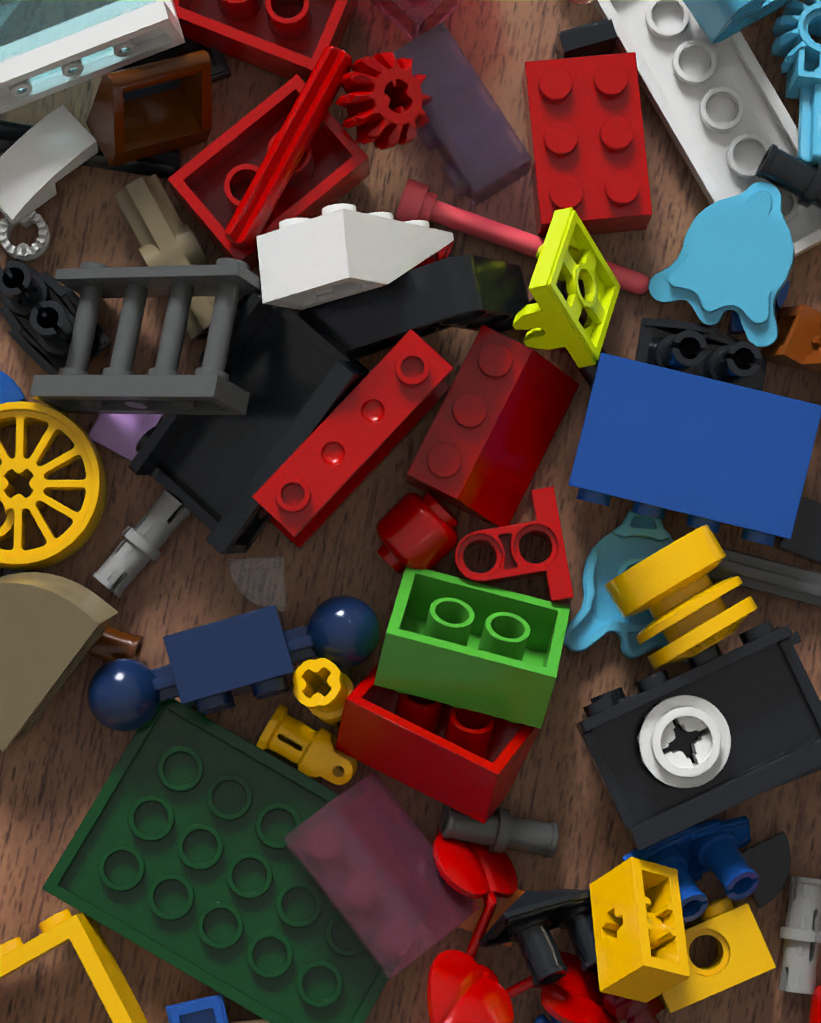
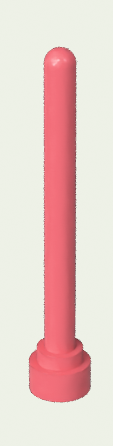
[394,178,650,295]

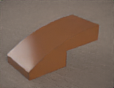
[761,304,821,372]

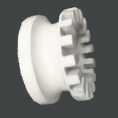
[0,211,51,262]

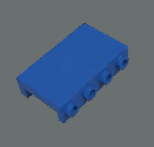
[567,352,821,547]

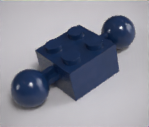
[87,595,380,732]

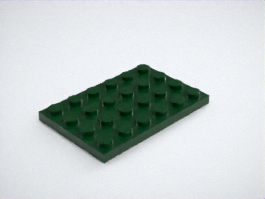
[42,698,444,1023]

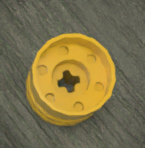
[604,524,758,669]

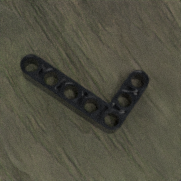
[300,254,530,359]

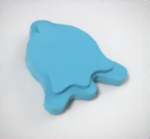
[648,182,795,347]
[563,509,688,663]

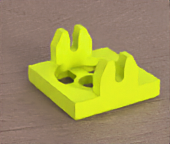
[512,207,621,368]

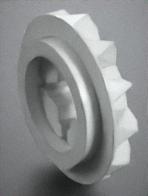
[637,695,731,788]

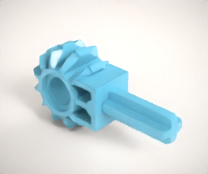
[771,0,821,167]

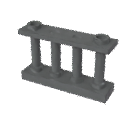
[30,258,261,415]

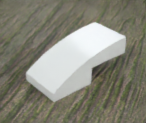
[0,104,98,225]

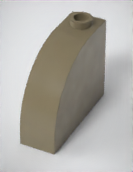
[0,572,119,752]

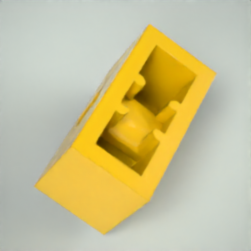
[589,857,690,1003]

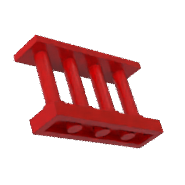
[252,329,453,550]

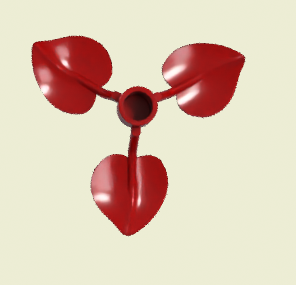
[427,824,620,1023]

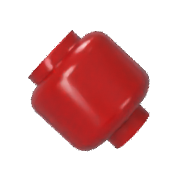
[376,491,460,574]

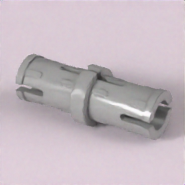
[92,490,192,598]
[778,875,821,995]

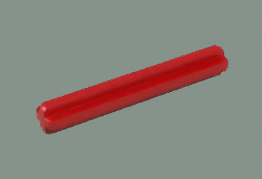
[225,45,352,250]

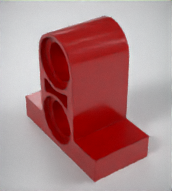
[454,486,574,604]

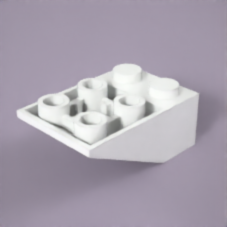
[256,203,454,310]

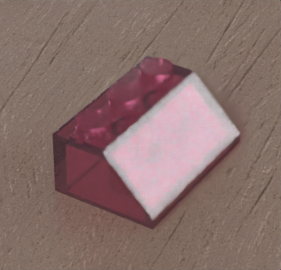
[284,772,480,980]

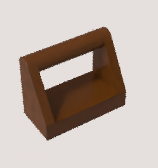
[86,50,212,167]

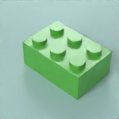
[374,566,571,729]

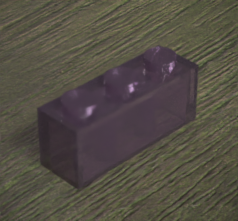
[393,22,532,207]

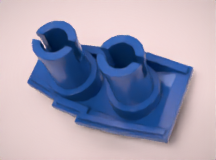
[622,816,759,922]

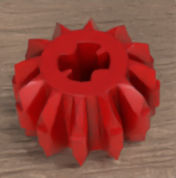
[334,51,434,150]

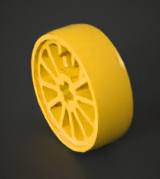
[0,401,107,571]

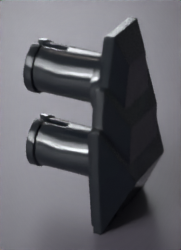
[0,259,112,375]
[635,317,768,391]
[479,889,598,987]

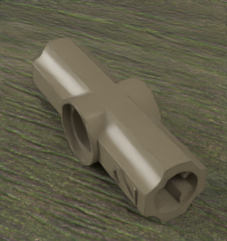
[114,174,215,342]

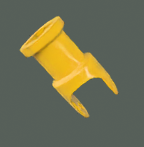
[292,658,357,728]
[256,704,358,785]

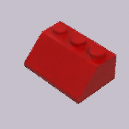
[406,325,579,527]
[335,662,547,824]

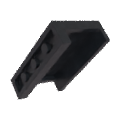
[129,290,370,554]
[575,620,821,851]

